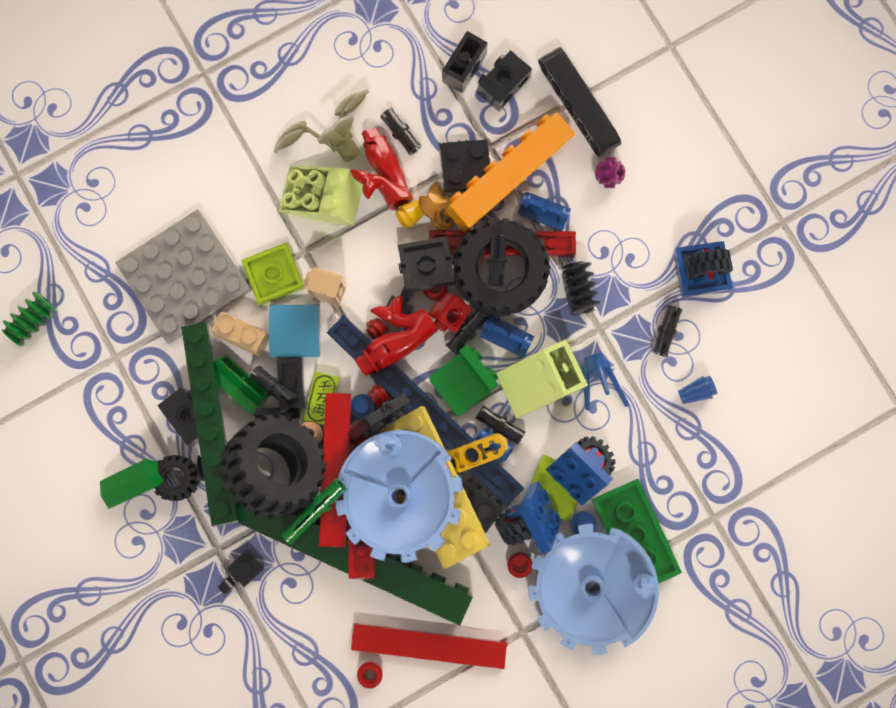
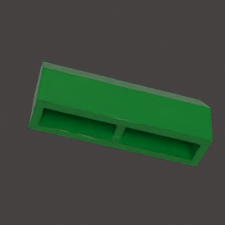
[214,354,270,416]
[100,459,163,509]

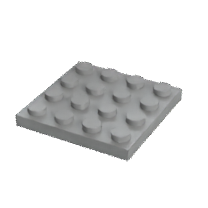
[115,209,252,344]

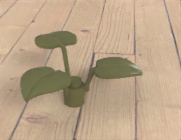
[274,89,370,162]

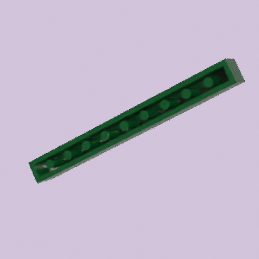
[237,502,473,626]

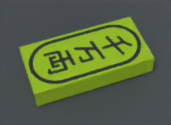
[303,372,340,425]

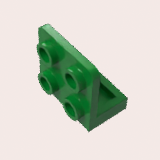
[429,345,499,416]

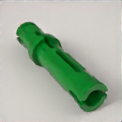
[281,478,347,544]

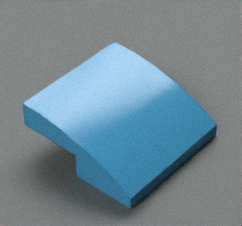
[269,304,321,358]

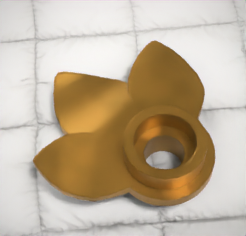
[419,182,454,231]

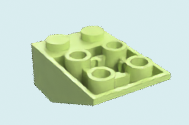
[279,166,363,226]
[496,340,588,419]

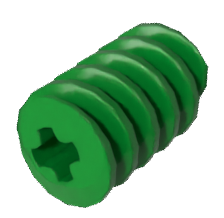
[1,291,58,347]

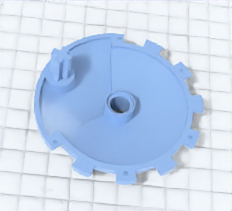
[336,430,463,563]
[528,524,659,655]

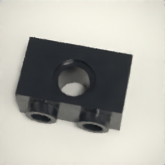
[442,31,488,94]
[478,50,532,112]
[157,387,199,447]

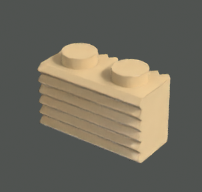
[303,267,347,307]
[211,311,269,357]

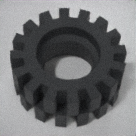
[154,455,200,501]

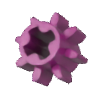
[595,157,626,188]

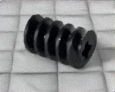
[561,261,600,316]

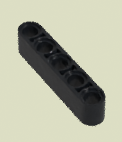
[538,47,622,157]

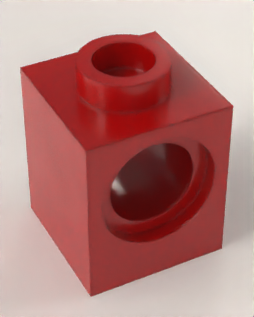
[428,291,472,333]

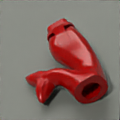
[350,128,413,210]
[354,295,438,377]

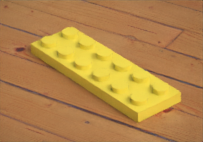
[380,406,491,569]

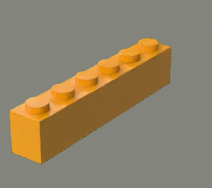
[445,112,575,233]

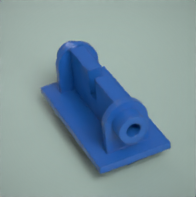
[517,192,571,231]
[479,315,534,358]

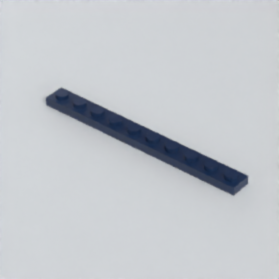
[326,315,525,507]

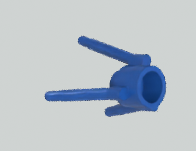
[582,353,629,410]

